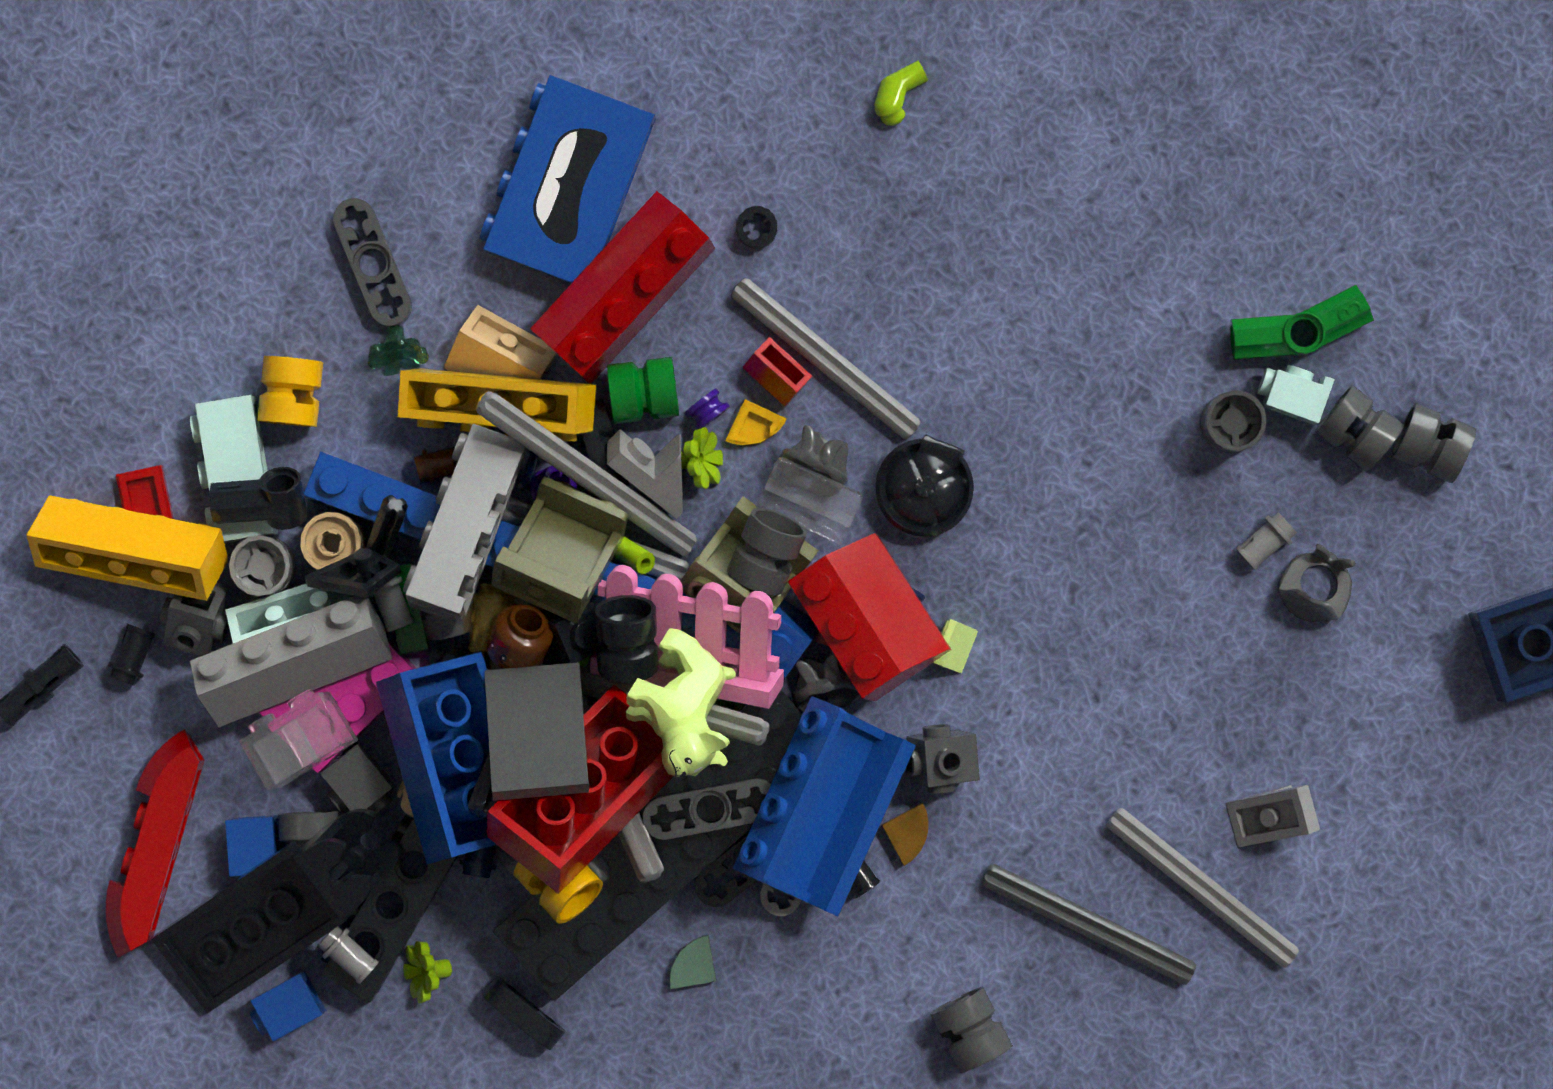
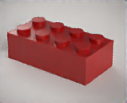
[487,685,673,894]

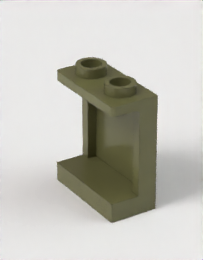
[491,477,628,624]
[680,496,819,633]

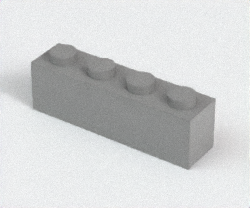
[190,596,392,727]

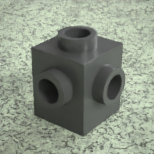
[159,585,229,656]
[905,724,980,793]

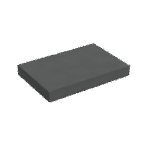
[485,662,589,801]

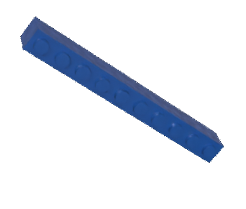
[304,451,740,649]

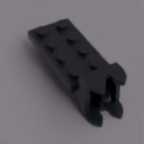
[151,809,401,1014]

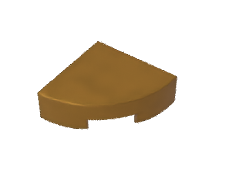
[882,802,929,866]

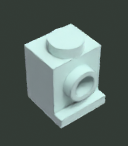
[1257,365,1335,425]

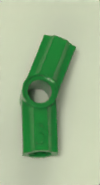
[1230,285,1374,360]

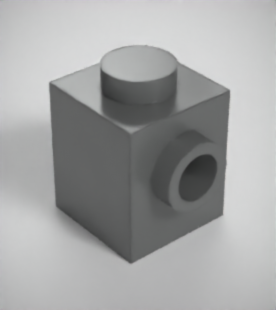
[321,743,396,814]

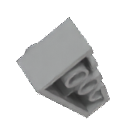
[403,424,527,625]

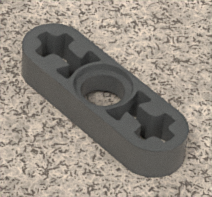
[333,198,412,327]
[643,778,771,840]

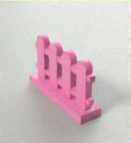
[590,565,784,709]

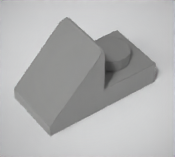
[607,430,683,519]
[1226,785,1320,848]

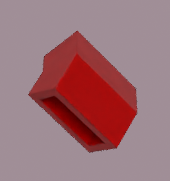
[742,337,812,407]

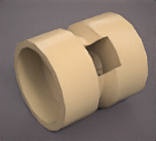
[300,512,367,570]

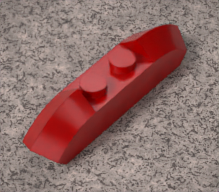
[105,729,205,958]

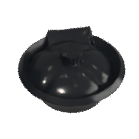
[875,434,974,537]

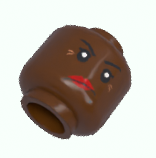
[486,604,554,669]

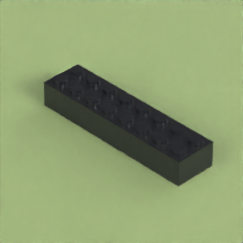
[492,690,802,1002]

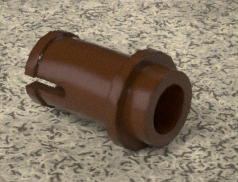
[414,447,458,486]

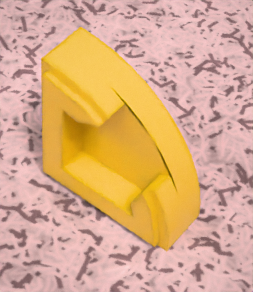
[725,399,787,446]

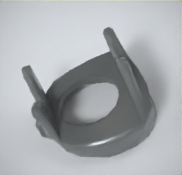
[779,425,848,496]
[1278,544,1356,622]
[792,651,860,712]

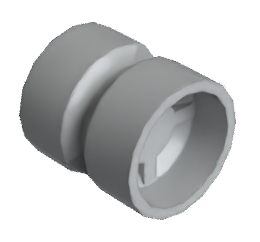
[229,535,297,596]

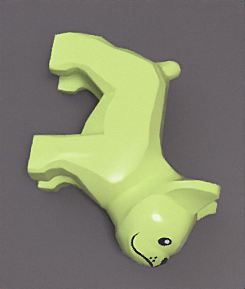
[626,628,736,777]

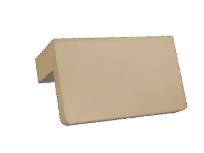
[444,305,556,379]

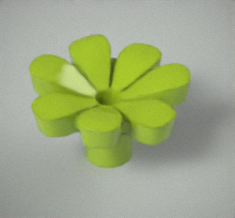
[681,427,723,489]
[403,941,452,1004]

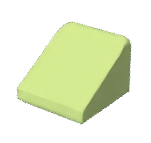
[933,619,978,673]

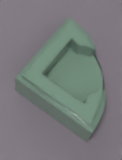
[670,934,716,989]

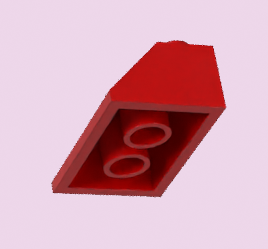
[787,533,952,701]

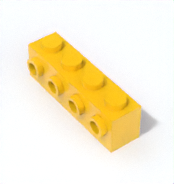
[397,368,596,441]
[26,495,228,601]

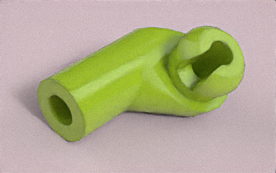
[874,61,928,126]
[614,536,655,574]

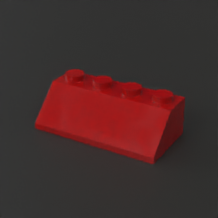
[530,191,716,384]

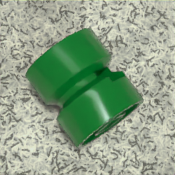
[607,357,679,424]

